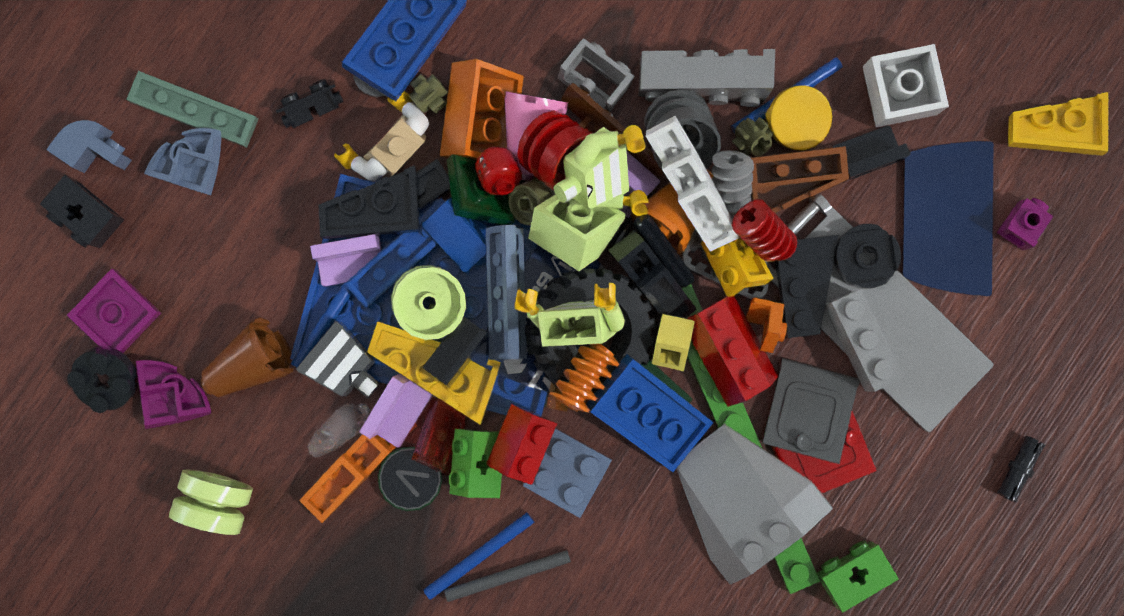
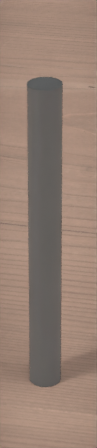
[444,550,571,602]

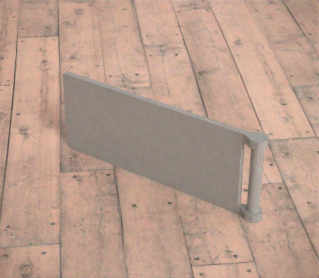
[765,193,993,432]

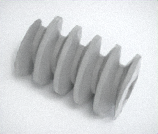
[712,150,754,221]

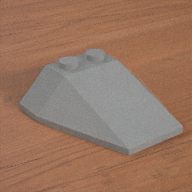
[676,423,833,585]

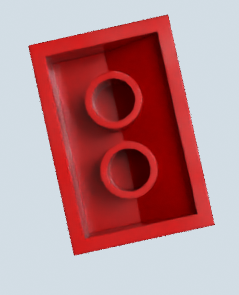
[686,296,778,407]

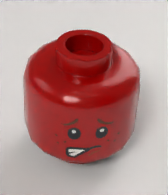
[475,146,522,195]

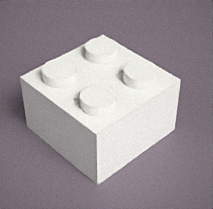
[863,44,949,127]

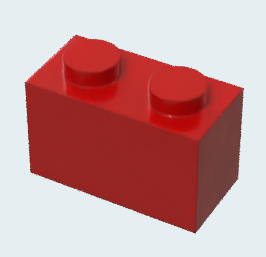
[486,404,557,485]

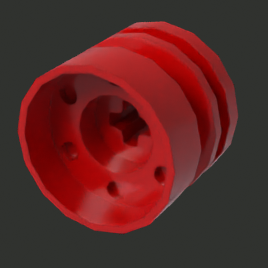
[517,110,592,191]

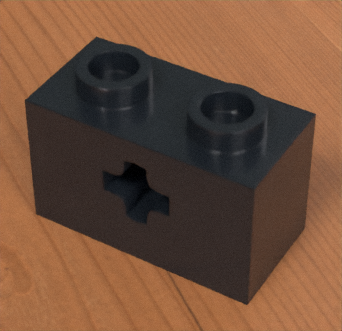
[40,175,125,248]

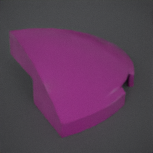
[136,360,211,429]

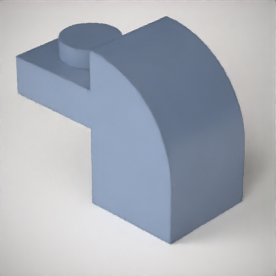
[47,120,132,173]

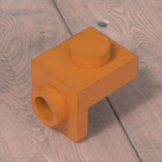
[746,298,787,353]

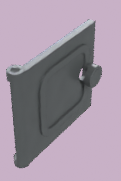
[762,358,859,464]

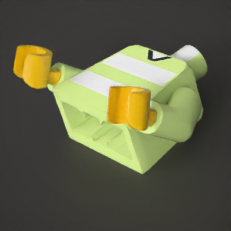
[554,125,649,216]
[515,283,625,347]

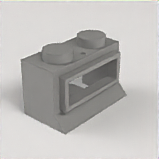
[558,38,634,112]

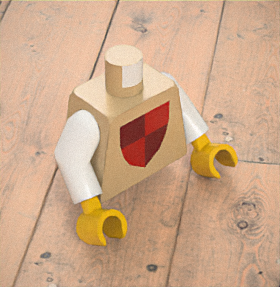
[334,91,429,182]

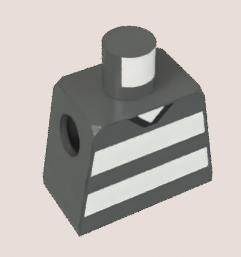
[296,321,381,398]

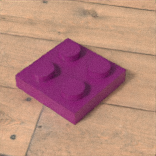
[67,269,161,353]

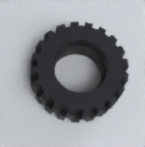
[525,269,656,393]

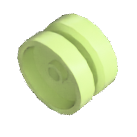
[391,265,466,340]
[169,469,253,535]

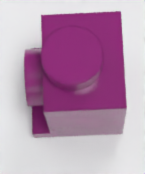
[997,198,1054,250]

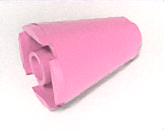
[504,92,568,181]

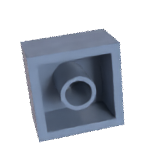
[523,428,612,518]

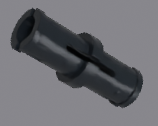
[996,436,1046,503]

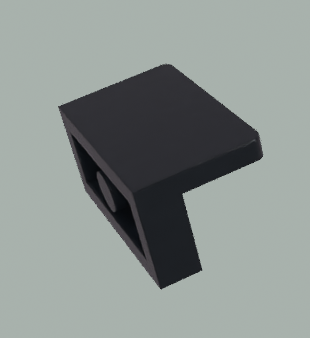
[832,125,911,182]
[422,316,489,388]

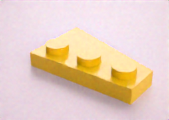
[1008,92,1108,156]

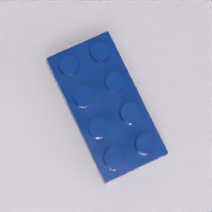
[342,0,467,102]
[586,354,714,472]

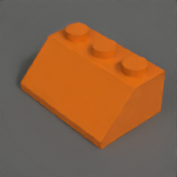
[440,59,524,160]

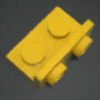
[701,236,774,297]

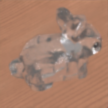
[307,403,370,457]

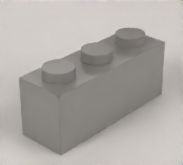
[825,289,904,392]

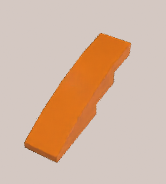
[299,423,417,523]

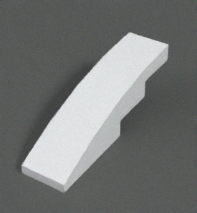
[646,116,739,252]

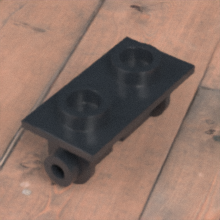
[276,79,344,128]

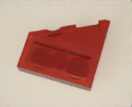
[411,398,465,476]

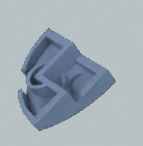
[144,128,221,196]

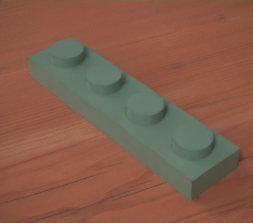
[126,71,259,148]

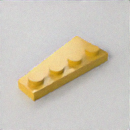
[367,322,501,425]

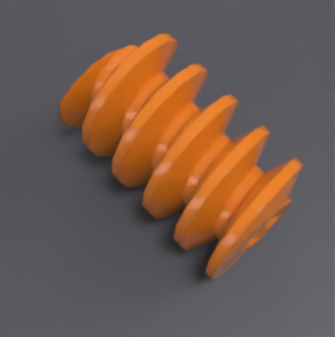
[549,344,619,413]

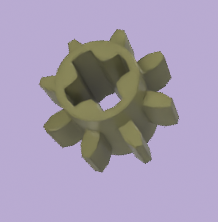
[409,74,448,113]
[732,117,774,157]

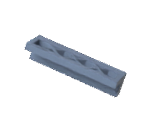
[486,225,527,360]

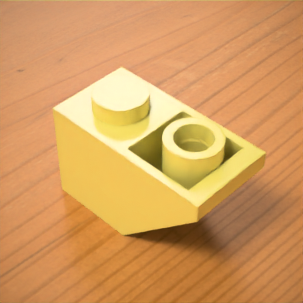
[652,314,695,371]

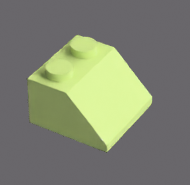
[528,194,626,271]

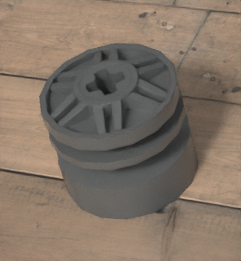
[644,89,721,169]

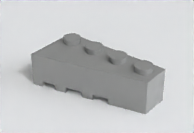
[638,49,775,107]

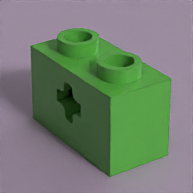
[449,429,502,498]
[817,540,899,613]

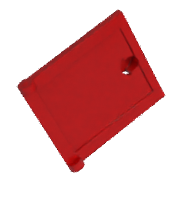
[764,411,877,493]

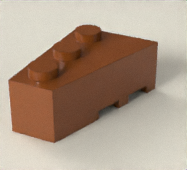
[751,146,849,213]

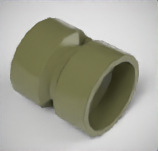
[509,177,555,226]

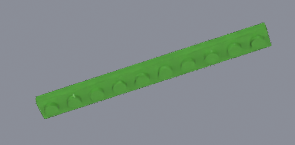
[682,284,820,594]

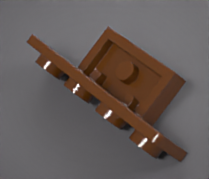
[561,83,664,179]

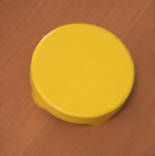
[765,86,832,150]

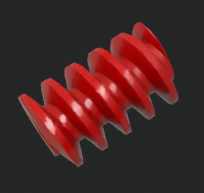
[732,199,797,262]

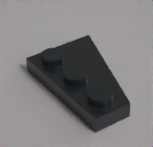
[318,165,420,239]
[775,235,839,338]

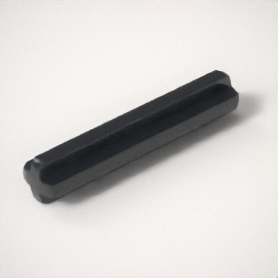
[634,214,694,288]

